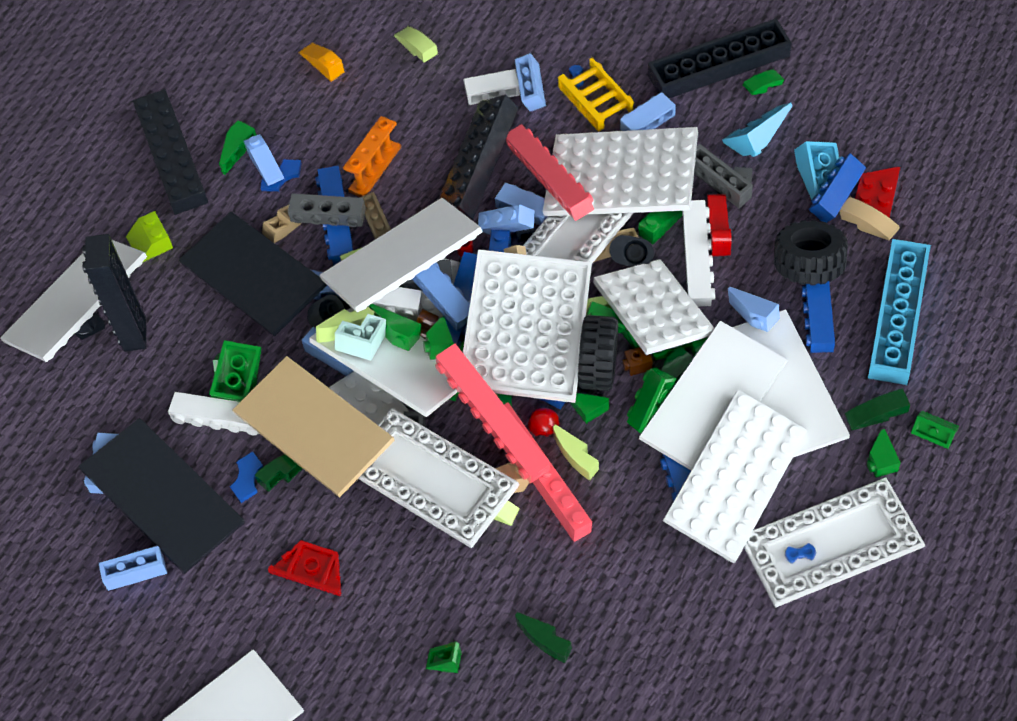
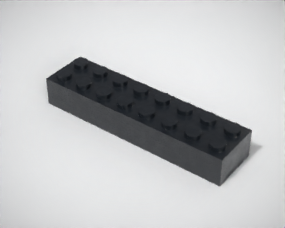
[648,18,792,99]
[132,89,209,215]
[439,94,518,220]
[82,234,147,352]

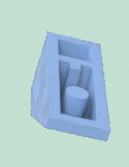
[244,134,284,186]
[728,287,780,332]

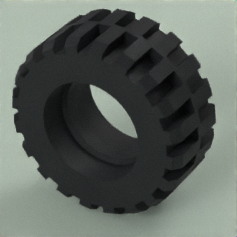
[774,220,848,285]
[578,315,618,391]

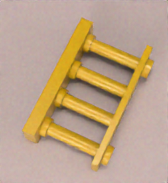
[558,58,634,132]

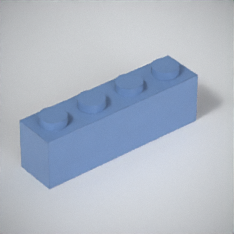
[413,262,471,331]

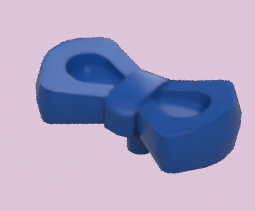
[569,65,584,88]
[785,543,816,564]

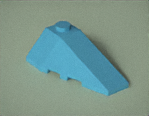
[723,103,792,157]
[794,141,839,200]

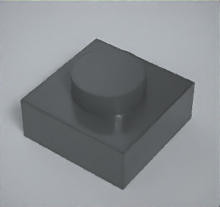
[734,167,753,183]

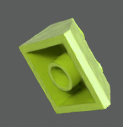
[126,211,173,262]

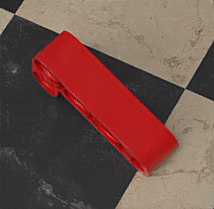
[707,194,732,257]

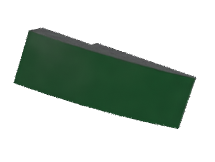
[845,388,910,431]
[255,454,303,492]
[515,612,572,663]

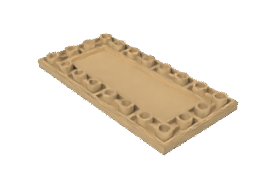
[232,356,395,498]

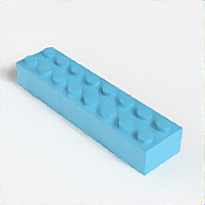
[868,239,931,385]

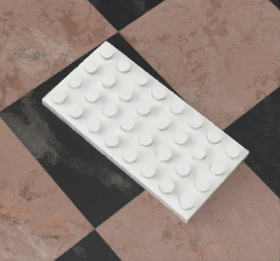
[663,390,807,563]

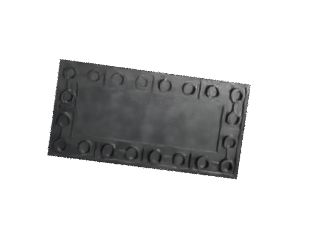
[179,211,327,337]
[78,418,245,574]

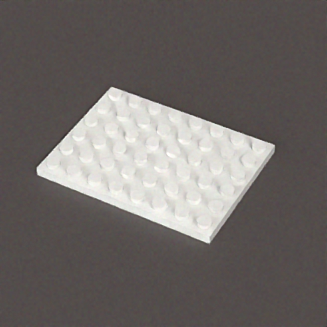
[543,127,698,216]
[463,249,592,403]

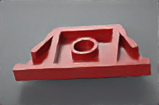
[855,167,900,218]
[268,540,341,596]

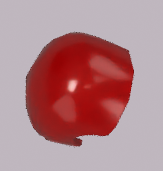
[528,408,560,437]

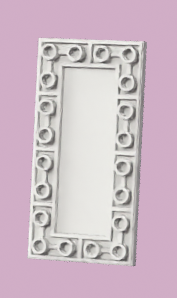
[320,198,482,312]
[523,213,633,263]
[0,240,147,362]
[310,307,458,417]
[732,310,850,457]
[639,321,787,470]
[358,408,519,548]
[744,478,925,608]
[162,650,304,721]

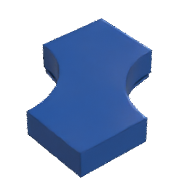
[261,159,302,191]
[230,452,263,503]

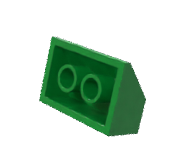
[627,368,677,434]

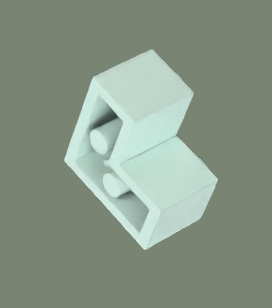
[335,314,386,360]

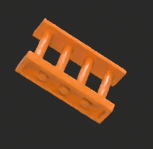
[343,116,401,197]

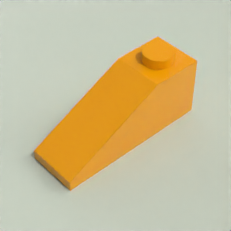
[299,43,344,81]

